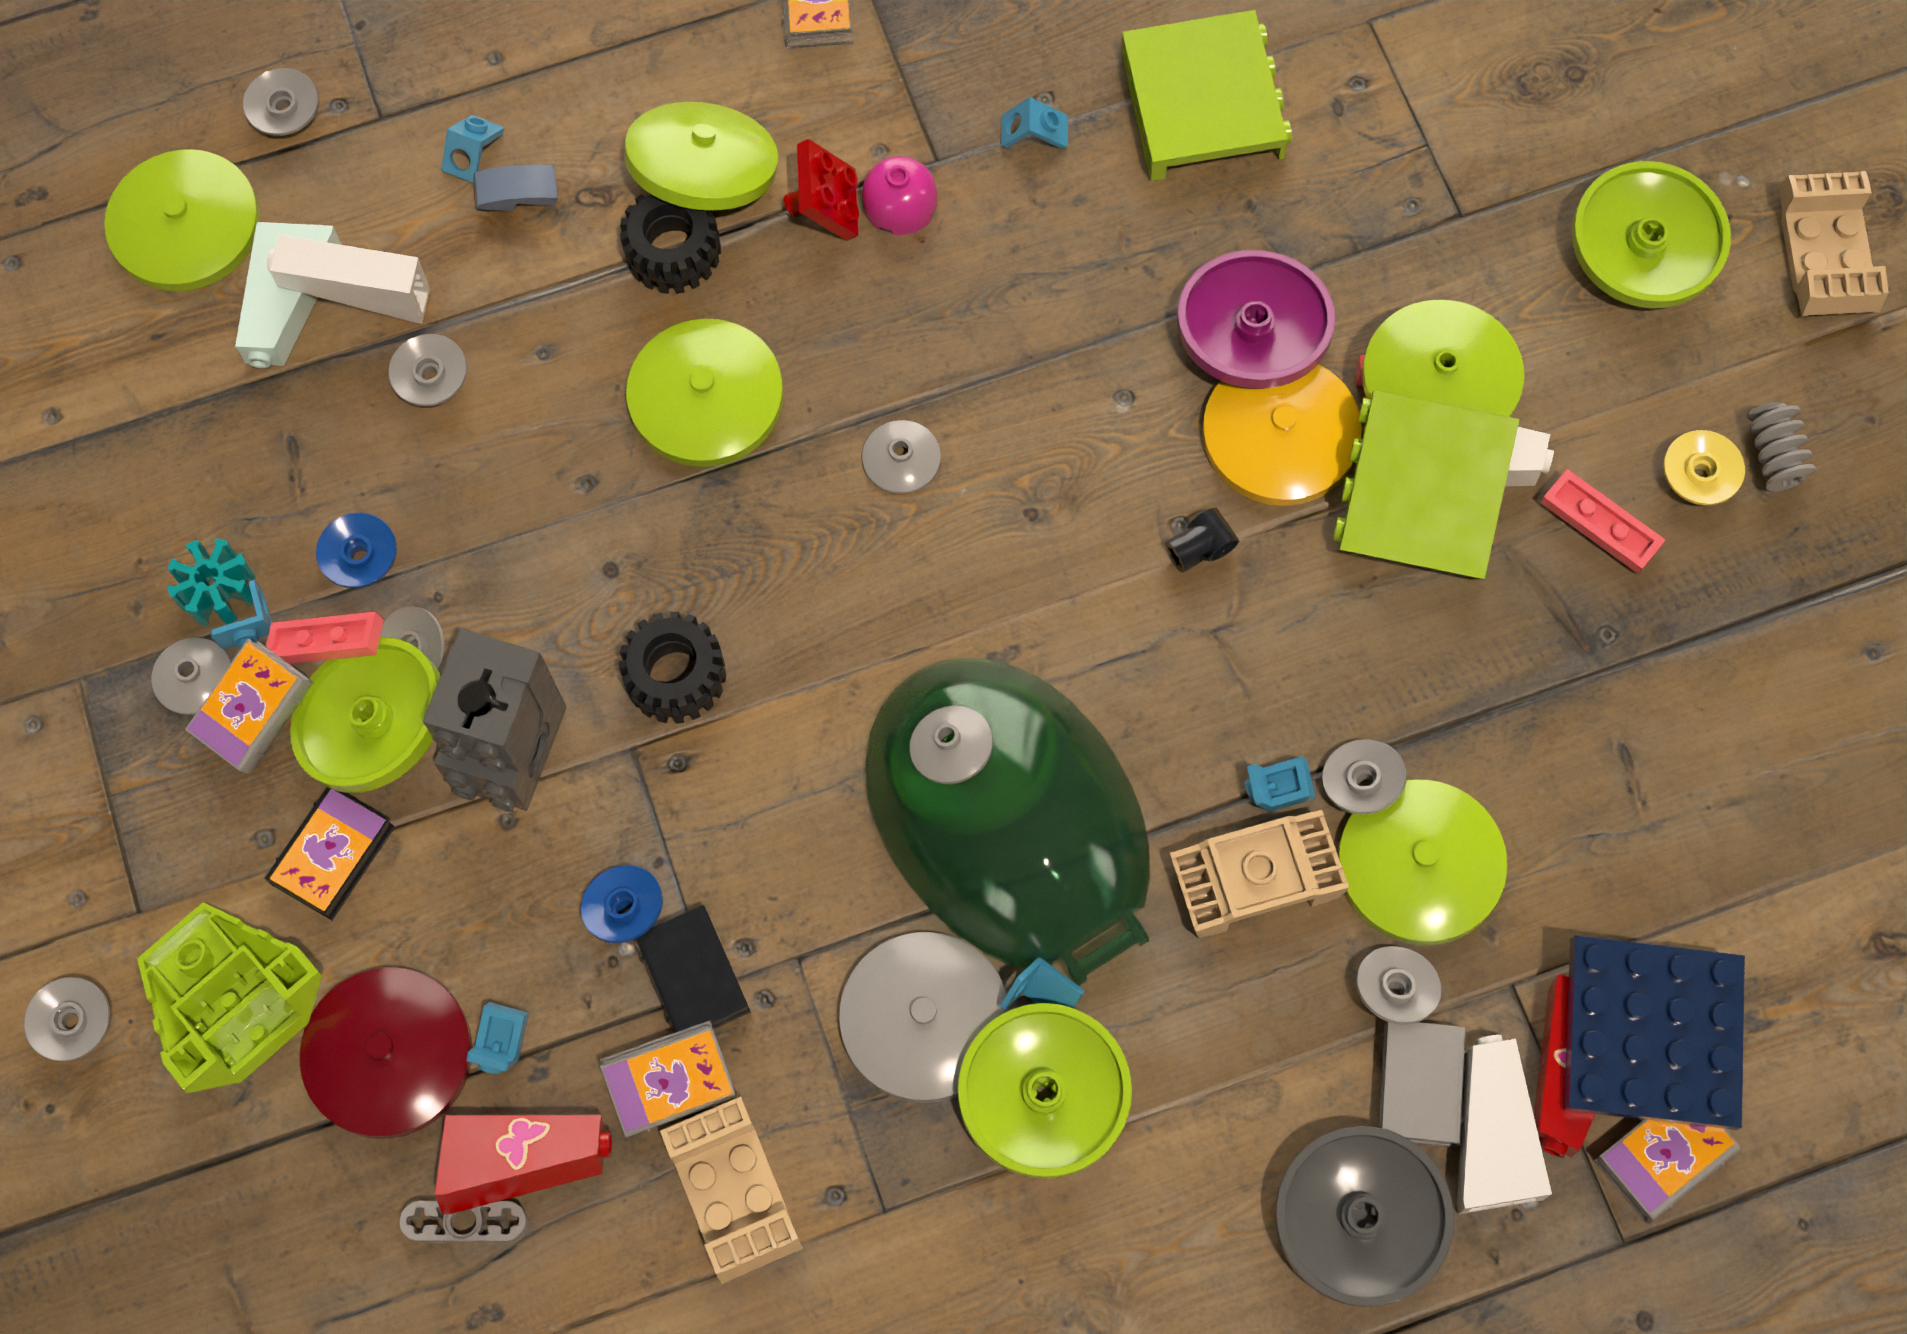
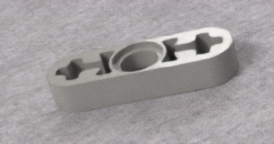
[400,1201,529,1244]

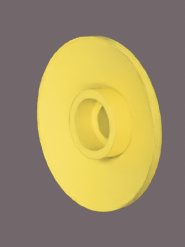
[1664,430,1745,505]

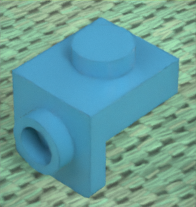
[1246,756,1316,812]
[466,1002,529,1074]

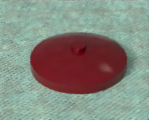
[300,967,473,1139]

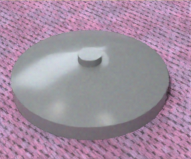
[839,932,1009,1103]

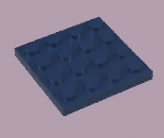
[1564,935,1745,1130]

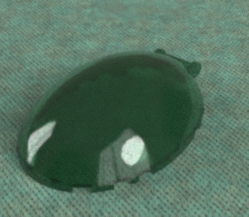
[866,658,1150,986]

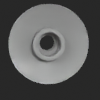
[243,68,319,136]
[388,334,467,407]
[862,420,941,494]
[380,606,444,670]
[151,637,231,715]
[910,706,993,784]
[1322,739,1407,814]
[1356,946,1441,1025]
[24,977,110,1062]

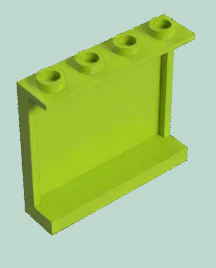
[1121,10,1292,181]
[1333,390,1520,579]

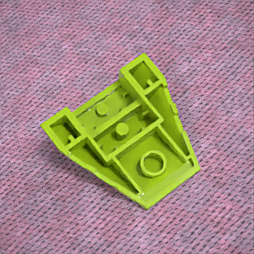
[137,902,322,1093]

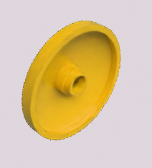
[1202,364,1362,506]

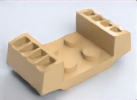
[1779,171,1889,316]
[1170,810,1349,938]
[660,1096,803,1284]

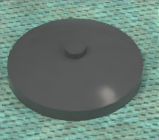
[1275,1126,1454,1307]

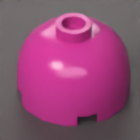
[862,156,938,236]

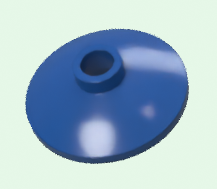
[316,512,397,588]
[581,865,663,943]

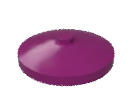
[1177,250,1335,389]

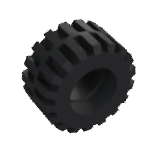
[620,194,721,293]
[619,611,726,724]

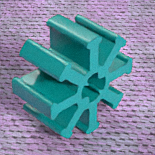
[167,538,256,627]

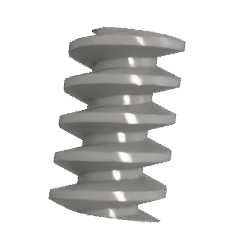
[1747,402,1816,492]

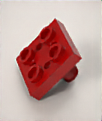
[784,139,859,241]

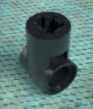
[1165,508,1240,573]

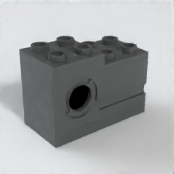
[423,629,567,812]

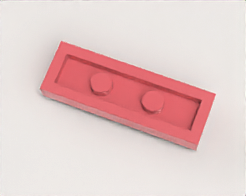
[1541,469,1666,574]
[266,611,384,664]

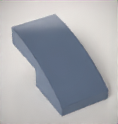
[473,164,558,211]

